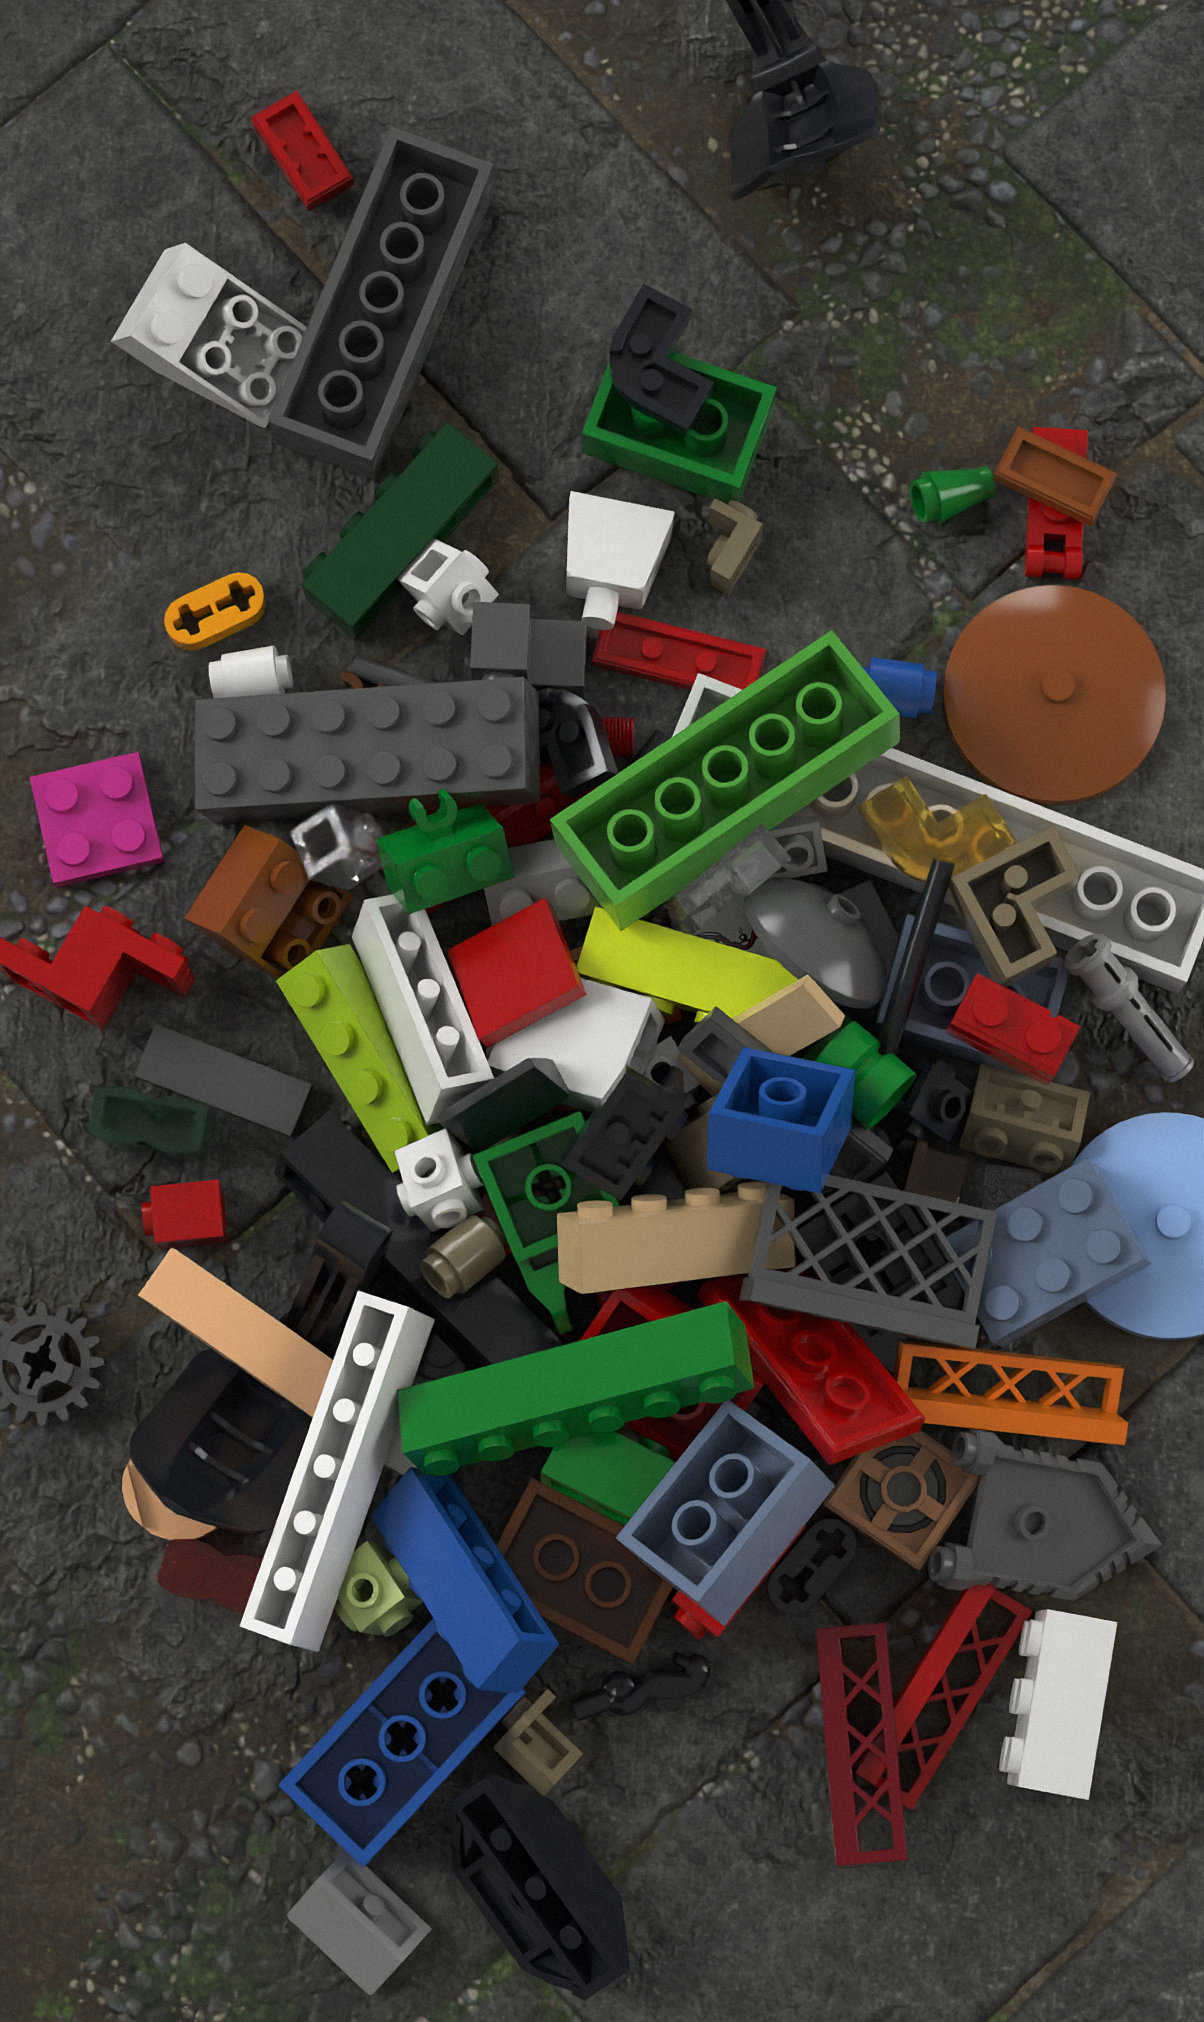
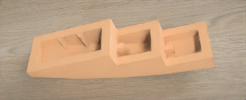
[138,1247,333,1418]

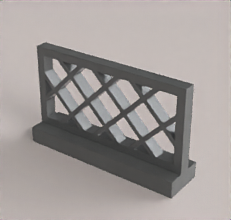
[739,1175,997,1349]

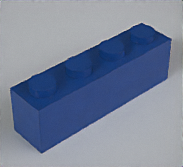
[371,1467,559,1693]

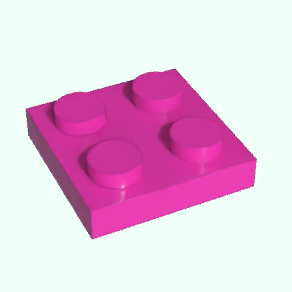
[30,752,165,888]

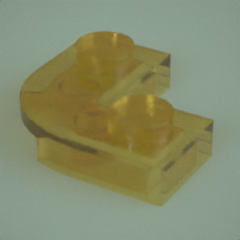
[858,776,1017,882]

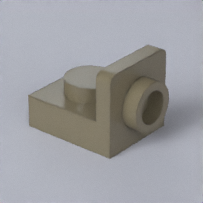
[706,499,763,595]

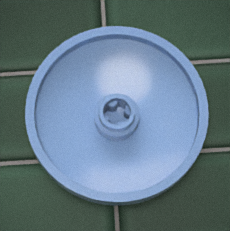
[1072,1112,1204,1340]

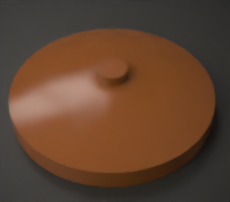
[942,585,1166,806]

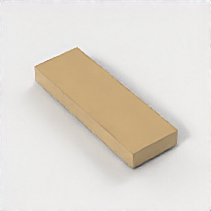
[677,975,845,1097]

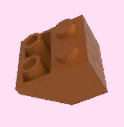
[184,825,354,980]

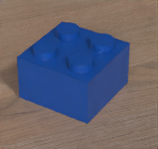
[707,1047,855,1193]

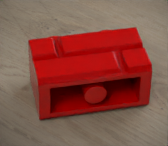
[945,973,1080,1086]

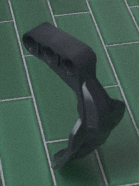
[726,0,882,202]
[129,1199,393,1534]

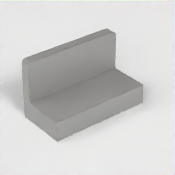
[287,1851,432,1995]

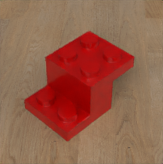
[0,905,196,1030]

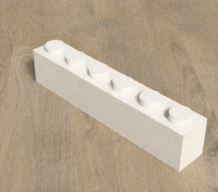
[240,1291,435,1652]

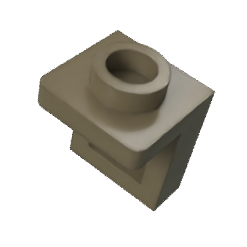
[493,1689,583,1796]

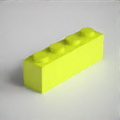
[576,907,798,1024]

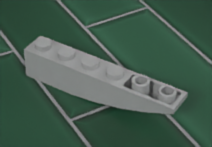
[484,816,827,926]

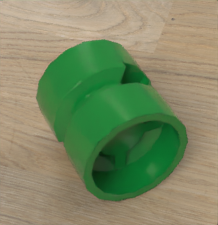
[815,1021,917,1130]

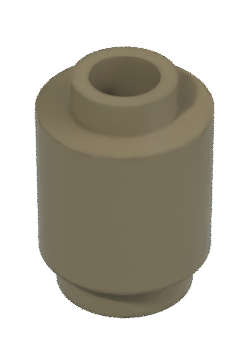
[419,1215,506,1298]

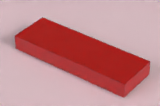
[591,612,766,690]

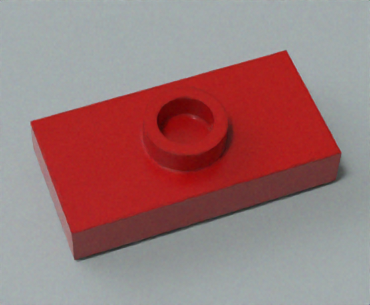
[250,90,354,212]

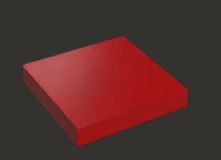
[447,898,587,1048]

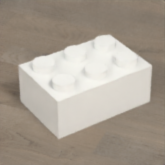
[999,1609,1117,1800]

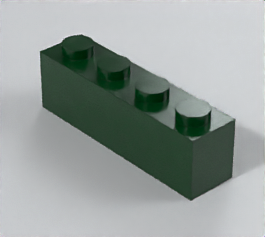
[302,422,499,641]

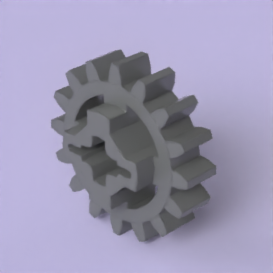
[0,1302,107,1428]

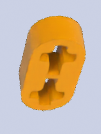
[164,572,266,651]

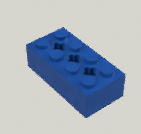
[278,1618,527,1867]

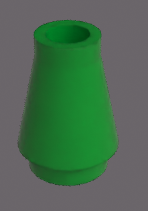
[909,466,996,525]

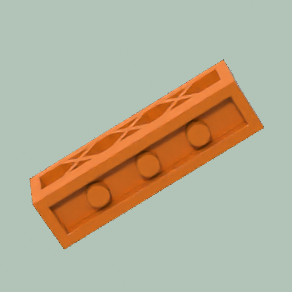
[893,1340,1128,1445]

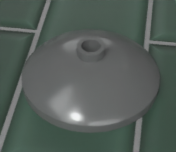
[744,877,888,1009]

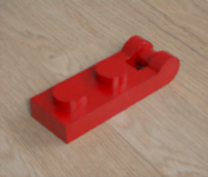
[1024,427,1088,581]

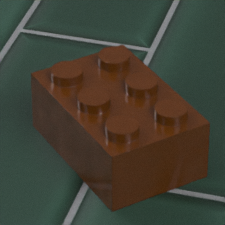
[496,1478,673,1665]

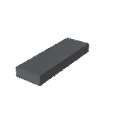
[134,1024,313,1139]

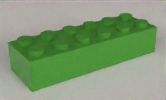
[550,630,900,931]

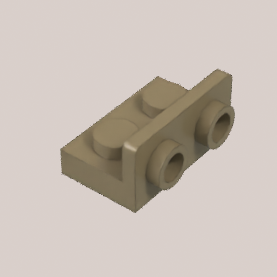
[959,1063,1090,1175]

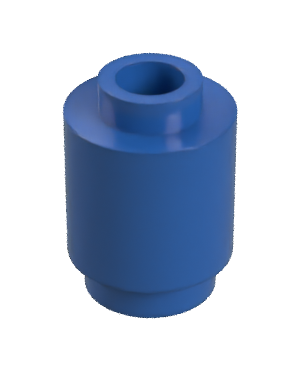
[862,657,937,719]

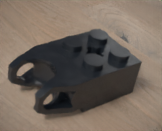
[795,1172,984,1388]

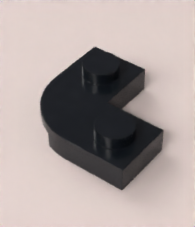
[609,284,714,436]
[537,688,618,798]

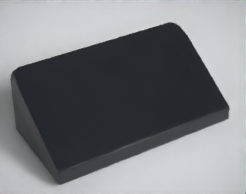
[437,1058,570,1151]

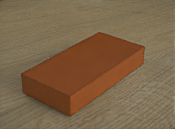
[992,426,1118,527]

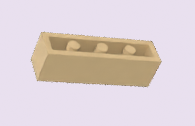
[557,1182,795,1294]

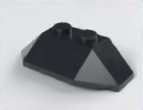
[447,1773,630,2001]

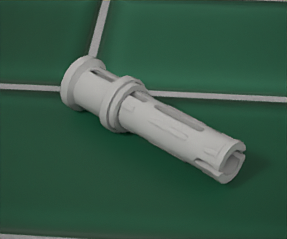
[1064,933,1194,1082]

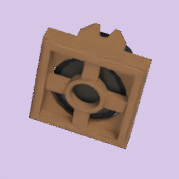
[822,1430,981,1571]

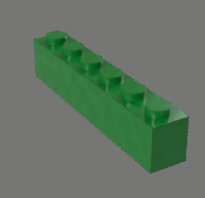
[397,1301,754,1476]

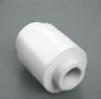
[209,646,293,698]

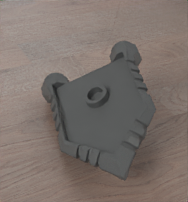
[928,1428,1162,1601]

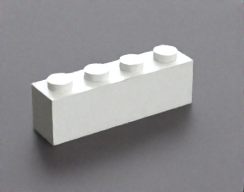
[352,895,494,1125]

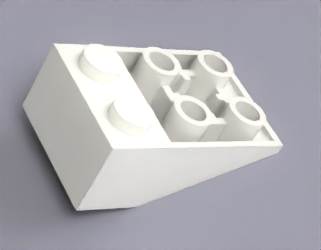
[111,243,307,428]

